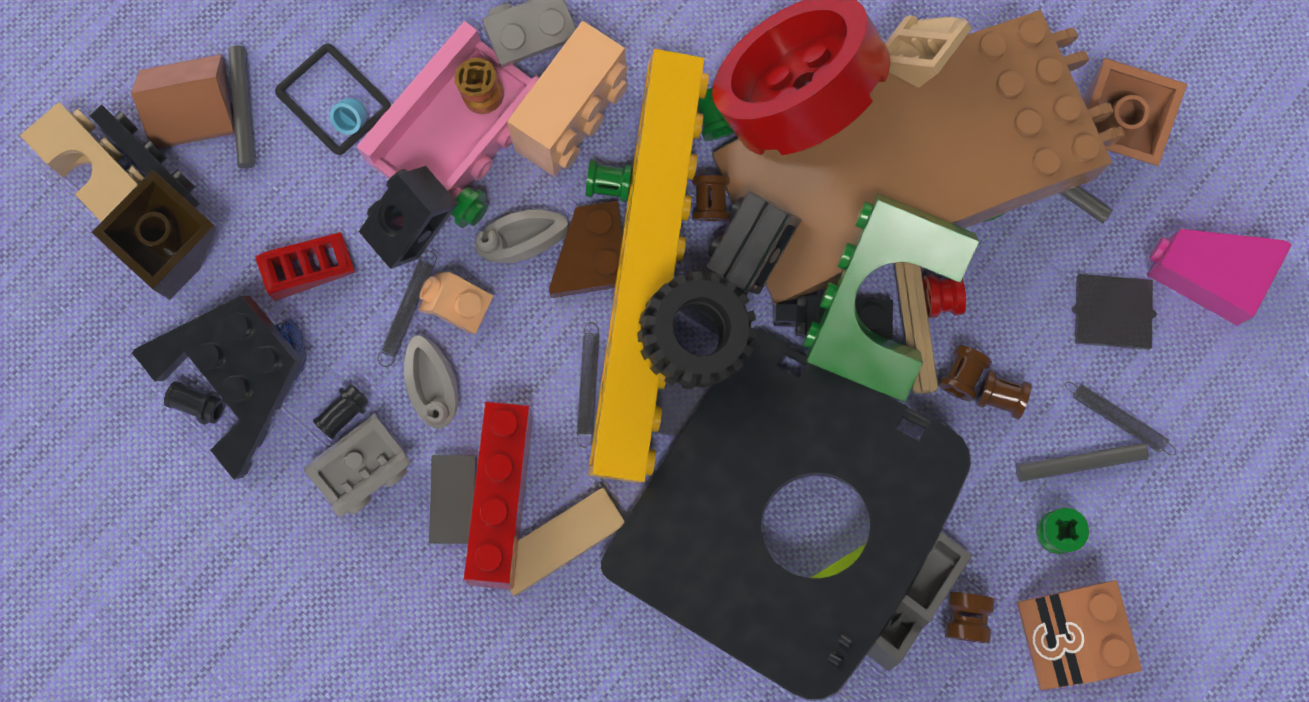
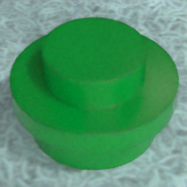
[451,187,488,228]

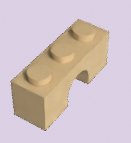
[20,102,144,222]

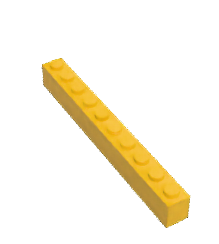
[587,48,709,484]

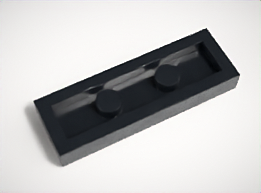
[89,105,200,208]

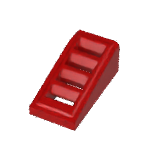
[255,232,356,301]

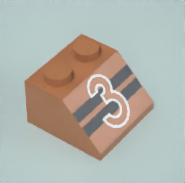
[1016,580,1142,690]

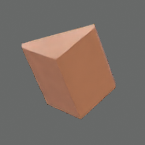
[131,54,235,149]
[1083,58,1187,166]

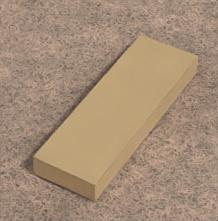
[509,487,625,597]

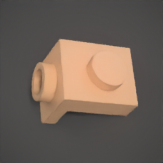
[418,272,493,334]

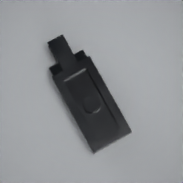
[773,295,893,340]

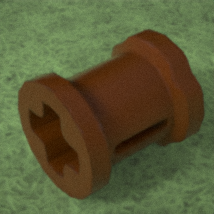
[692,175,730,222]
[938,345,992,402]
[976,370,1032,420]

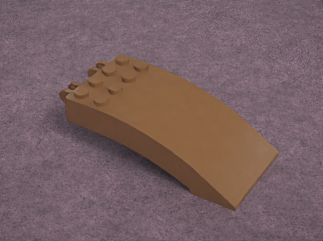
[712,10,1126,307]

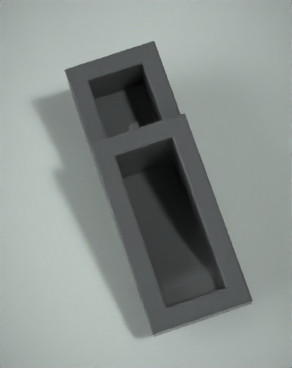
[868,532,973,671]

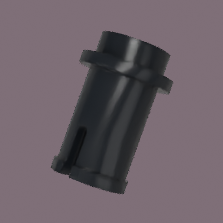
[164,381,225,425]
[313,384,369,439]

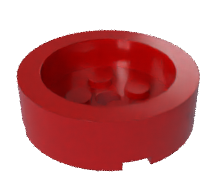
[712,0,890,155]

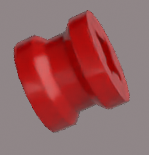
[923,275,966,318]

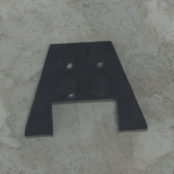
[131,296,304,480]

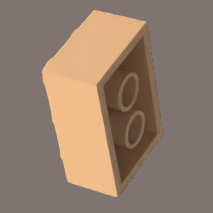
[507,20,628,177]

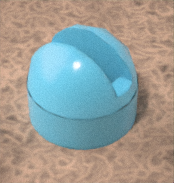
[330,98,368,135]

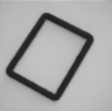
[275,44,391,155]

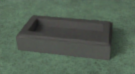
[429,455,477,544]

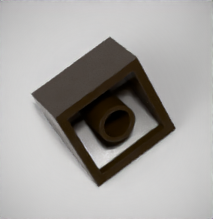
[91,170,217,300]

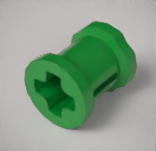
[697,88,734,141]
[585,159,632,202]

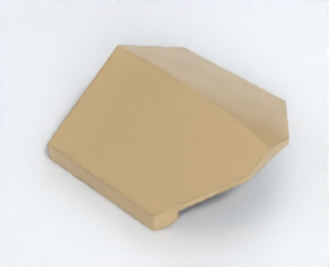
[885,16,972,88]

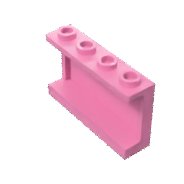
[356,21,539,199]

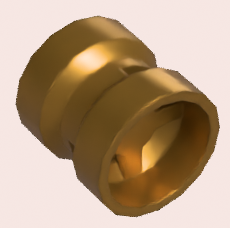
[454,58,504,114]

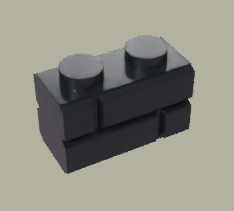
[706,191,802,295]

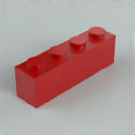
[464,402,533,589]

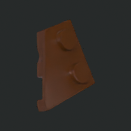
[549,201,623,298]

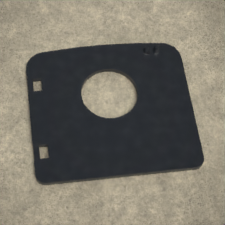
[601,330,971,701]

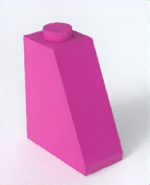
[1147,229,1292,326]

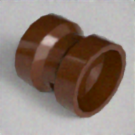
[945,592,995,644]

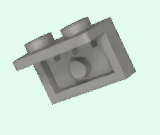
[482,0,576,69]
[304,414,411,517]

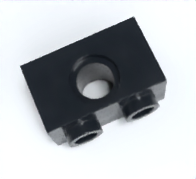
[358,166,459,269]

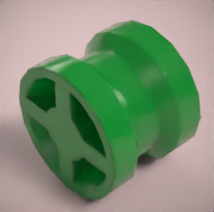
[1036,508,1089,555]

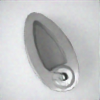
[475,210,569,263]
[404,335,459,428]

